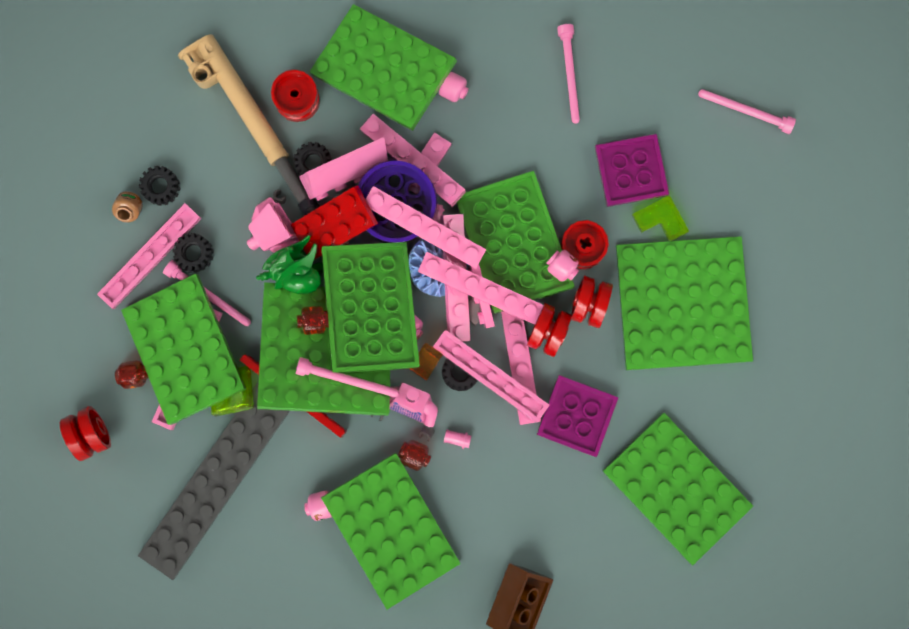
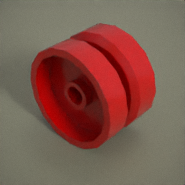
[271,70,320,122]
[560,220,609,270]
[571,275,613,329]
[526,303,572,357]
[59,406,111,461]

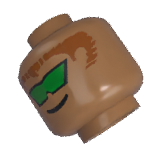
[112,191,143,223]

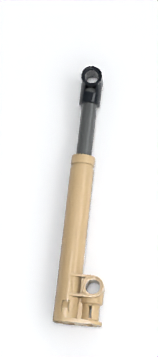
[178,34,320,216]

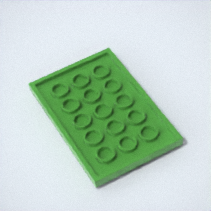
[310,4,457,131]
[457,171,575,314]
[321,242,420,373]
[121,274,247,425]
[603,413,754,566]
[321,453,460,610]

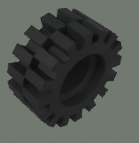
[293,142,332,176]
[139,166,180,206]
[173,233,214,273]
[442,359,478,391]

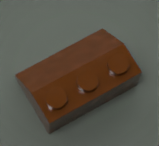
[486,563,553,629]

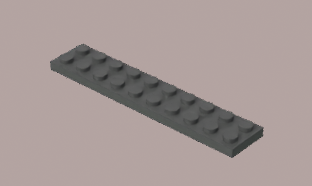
[138,382,290,580]

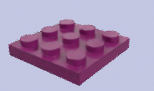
[595,134,669,207]
[536,375,618,458]

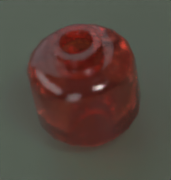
[297,306,329,335]
[115,360,149,389]
[398,440,431,471]

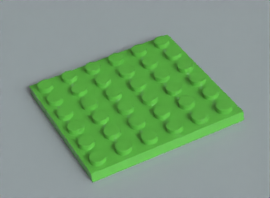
[616,236,753,370]
[257,282,390,416]

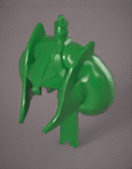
[256,235,323,294]

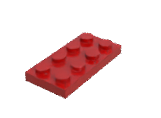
[290,185,378,260]

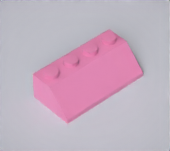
[299,137,388,201]

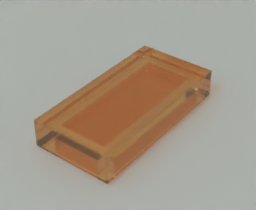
[410,343,443,381]

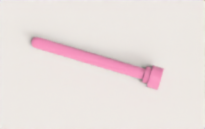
[557,24,580,124]
[698,89,796,134]
[163,260,251,326]
[295,357,399,397]

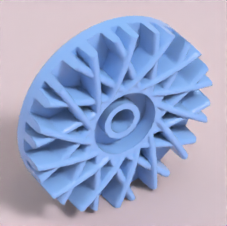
[408,239,470,297]

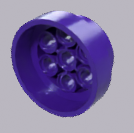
[358,161,437,243]

